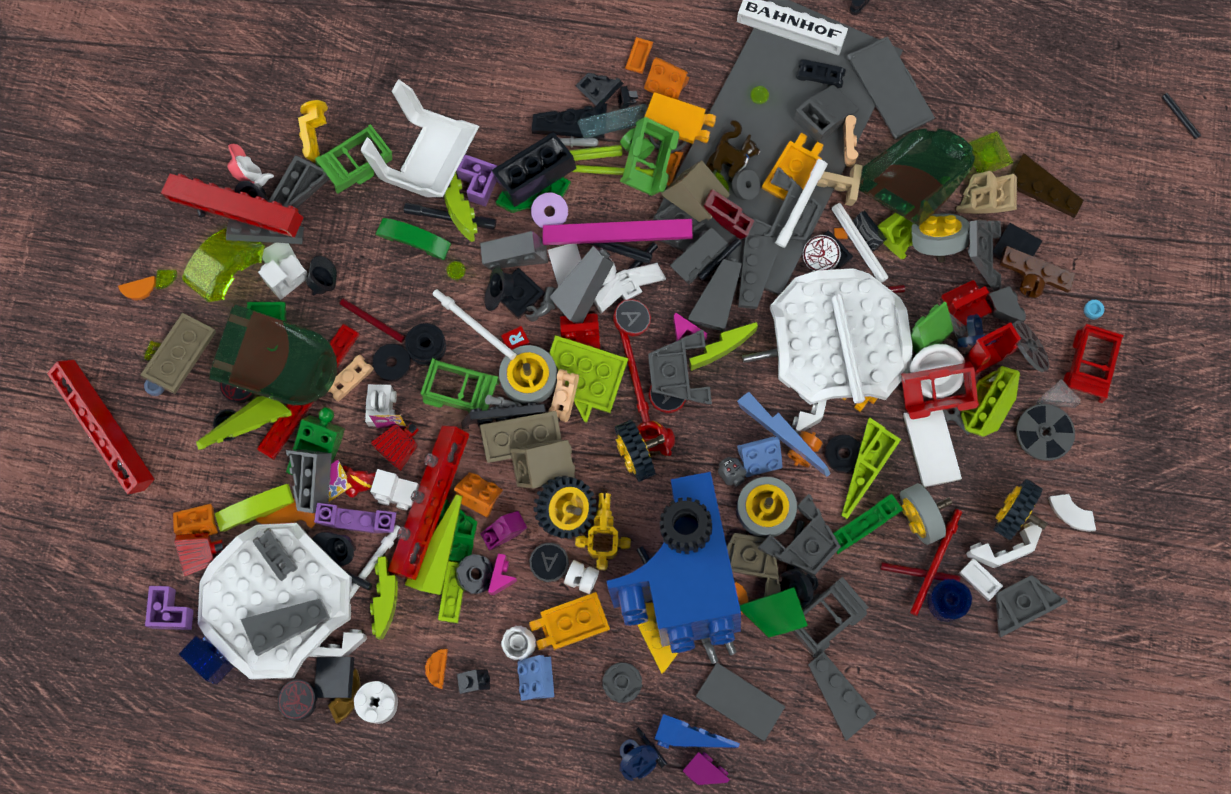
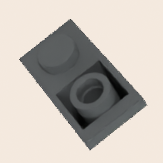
[986,286,1026,324]

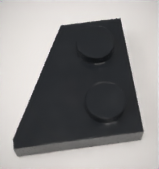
[575,73,624,109]

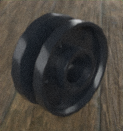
[405,323,447,366]

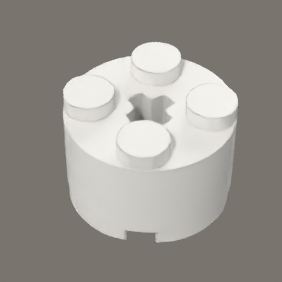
[354,681,398,724]

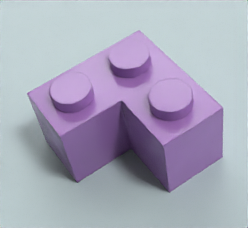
[456,155,497,207]
[145,586,194,630]

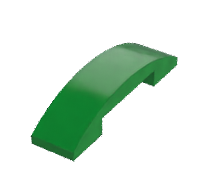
[376,218,451,260]
[833,494,903,554]

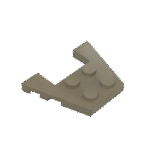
[727,533,781,597]

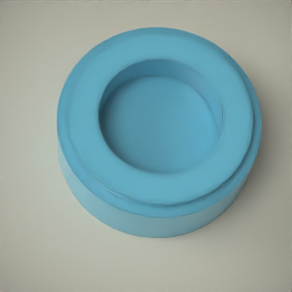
[1084,300,1104,320]

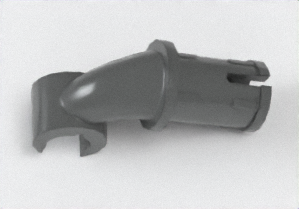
[525,287,556,322]

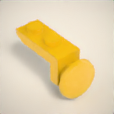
[298,100,328,163]

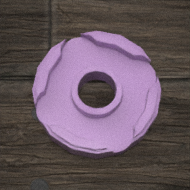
[531,193,568,228]

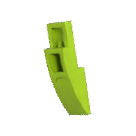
[444,172,478,242]
[370,557,398,640]

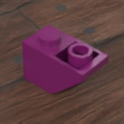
[480,511,527,551]
[682,752,730,785]

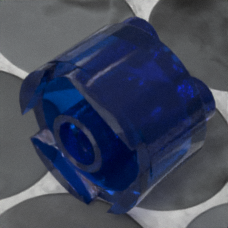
[927,579,972,622]

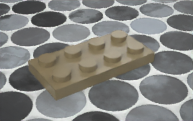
[141,313,216,394]
[480,410,562,463]

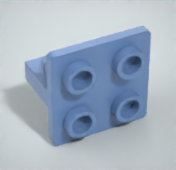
[737,436,783,477]
[517,655,554,701]

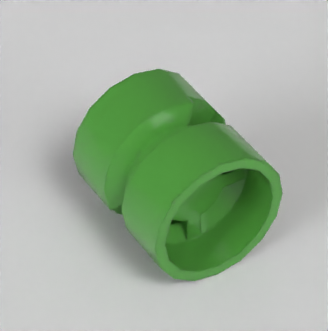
[620,127,655,163]

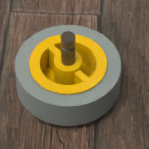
[912,213,970,263]
[499,345,557,405]
[737,477,797,538]
[900,483,953,545]

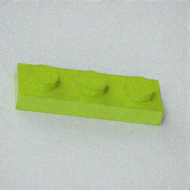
[438,561,464,624]

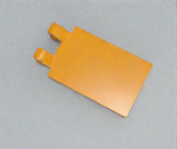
[645,92,716,144]
[761,133,824,201]
[529,592,610,650]

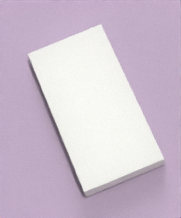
[903,410,962,488]

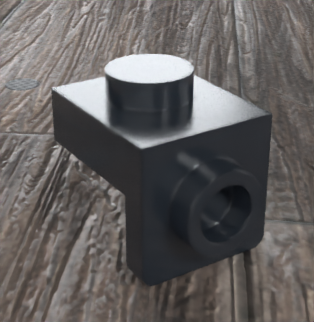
[457,669,490,694]

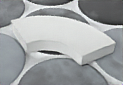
[1048,494,1096,532]

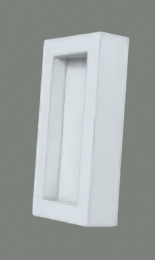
[959,558,1003,601]

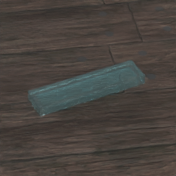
[578,104,647,139]

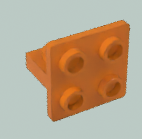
[644,57,690,100]
[454,473,503,517]

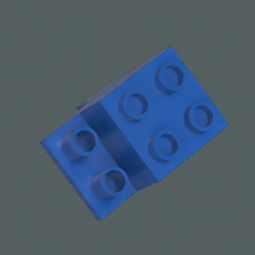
[607,472,741,653]

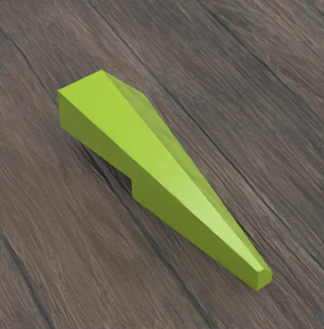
[877,177,951,259]
[196,395,292,450]
[842,418,901,519]
[405,495,463,595]

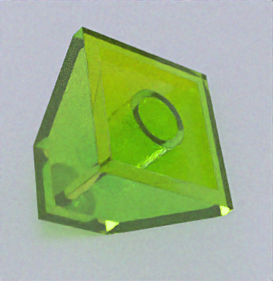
[964,131,1014,173]

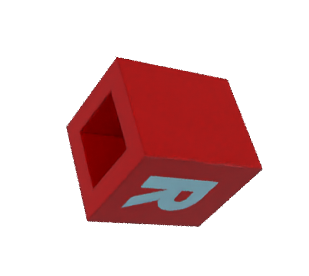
[501,326,530,350]

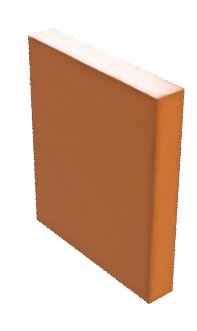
[834,228,848,239]

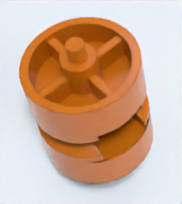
[787,431,823,467]

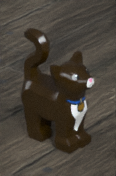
[706,120,760,183]

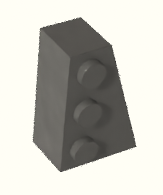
[269,155,329,208]
[670,227,728,285]

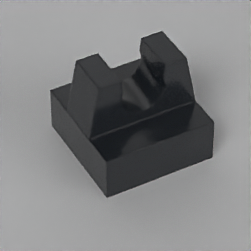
[617,86,638,111]

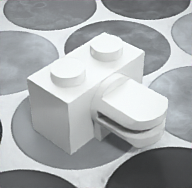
[365,384,397,427]

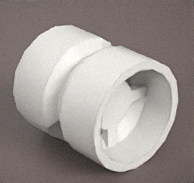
[564,560,599,594]

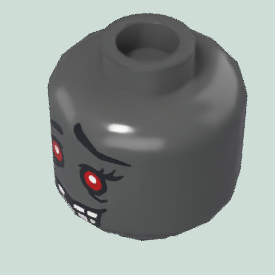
[718,457,747,486]

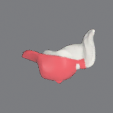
[227,144,274,186]

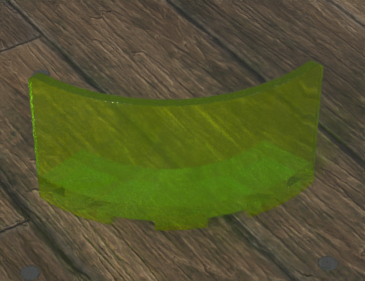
[182,227,265,302]

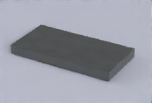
[696,663,785,741]

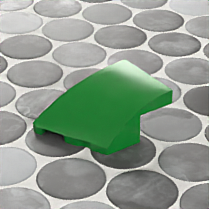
[436,500,478,563]
[739,587,808,638]

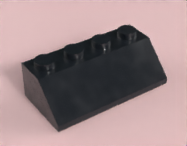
[491,132,577,207]

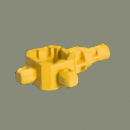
[575,493,631,571]

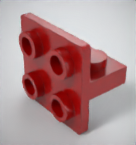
[941,280,992,328]
[560,313,601,349]

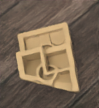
[956,171,1017,214]

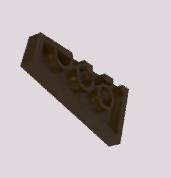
[1013,153,1084,218]

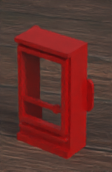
[964,322,1021,376]
[1061,324,1124,403]
[901,361,979,419]

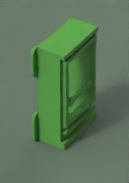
[620,117,679,196]
[315,124,392,194]
[421,358,500,413]

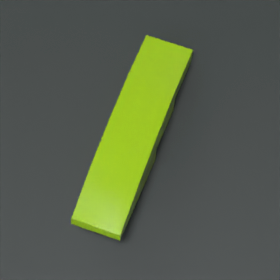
[689,322,758,371]
[215,484,294,532]

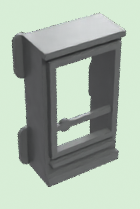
[792,577,869,657]

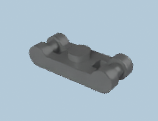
[253,528,298,581]

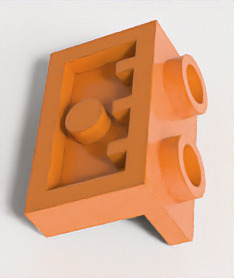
[173,504,218,536]

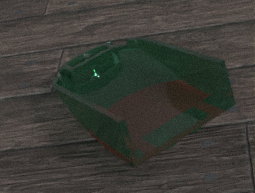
[859,128,975,226]
[208,303,337,405]

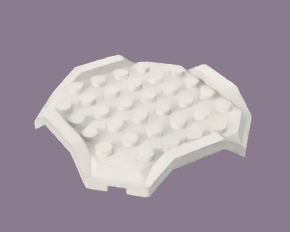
[770,269,912,405]
[198,523,352,680]

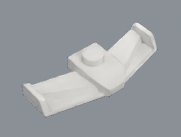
[594,263,666,314]

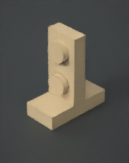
[817,164,862,206]

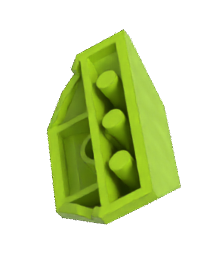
[960,366,1020,437]

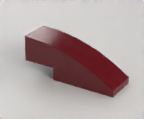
[703,189,754,240]

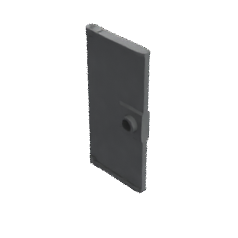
[847,36,935,140]

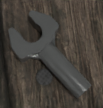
[943,407,970,435]

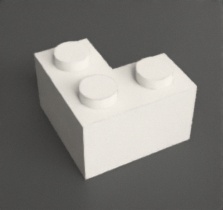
[258,255,308,300]
[370,469,419,511]

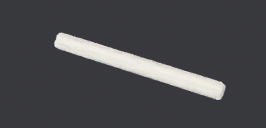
[832,295,865,403]

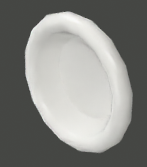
[910,344,965,398]

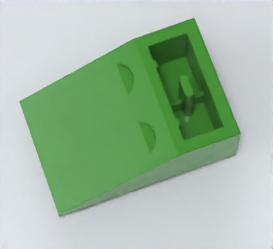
[911,302,953,354]

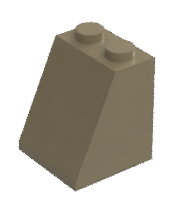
[661,160,730,222]
[510,440,575,488]

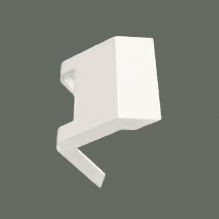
[361,79,479,197]

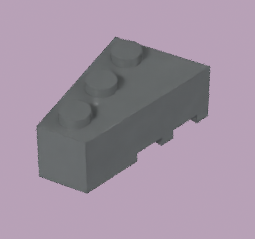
[480,231,548,270]
[286,449,332,513]

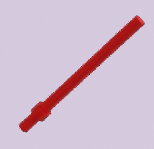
[619,331,650,422]
[910,509,962,616]

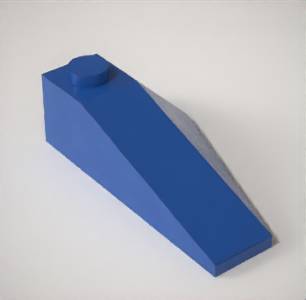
[654,714,740,749]

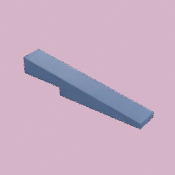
[737,392,830,477]

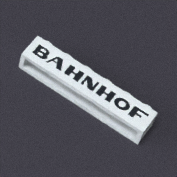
[737,0,848,55]

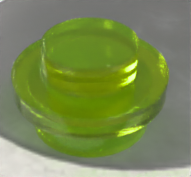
[750,86,769,104]
[447,261,465,280]

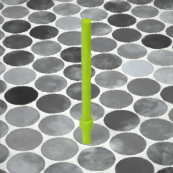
[572,165,654,176]

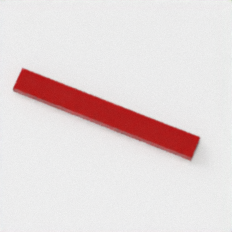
[257,324,360,460]

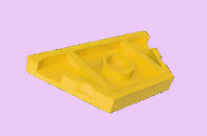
[637,603,678,674]

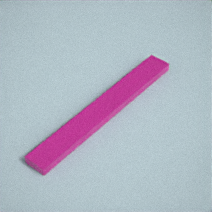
[543,219,693,245]

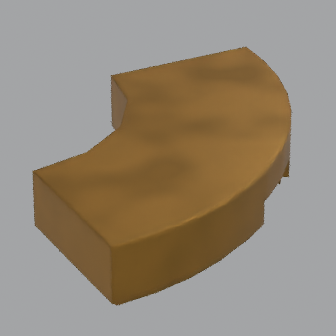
[328,669,361,724]

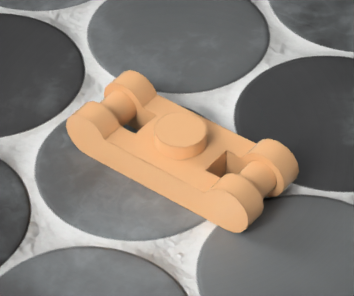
[843,115,858,167]
[324,355,374,401]
[548,369,579,422]

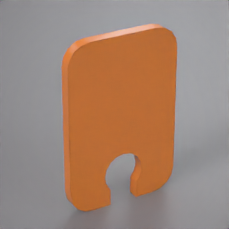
[255,488,316,528]

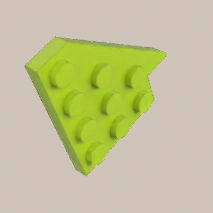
[549,335,628,423]

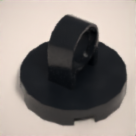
[780,568,818,608]

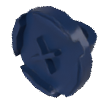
[957,314,996,348]
[620,739,658,781]

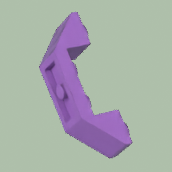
[314,503,396,533]

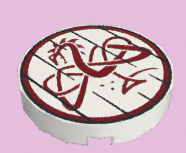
[803,235,841,271]

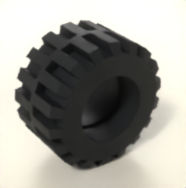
[660,497,712,554]

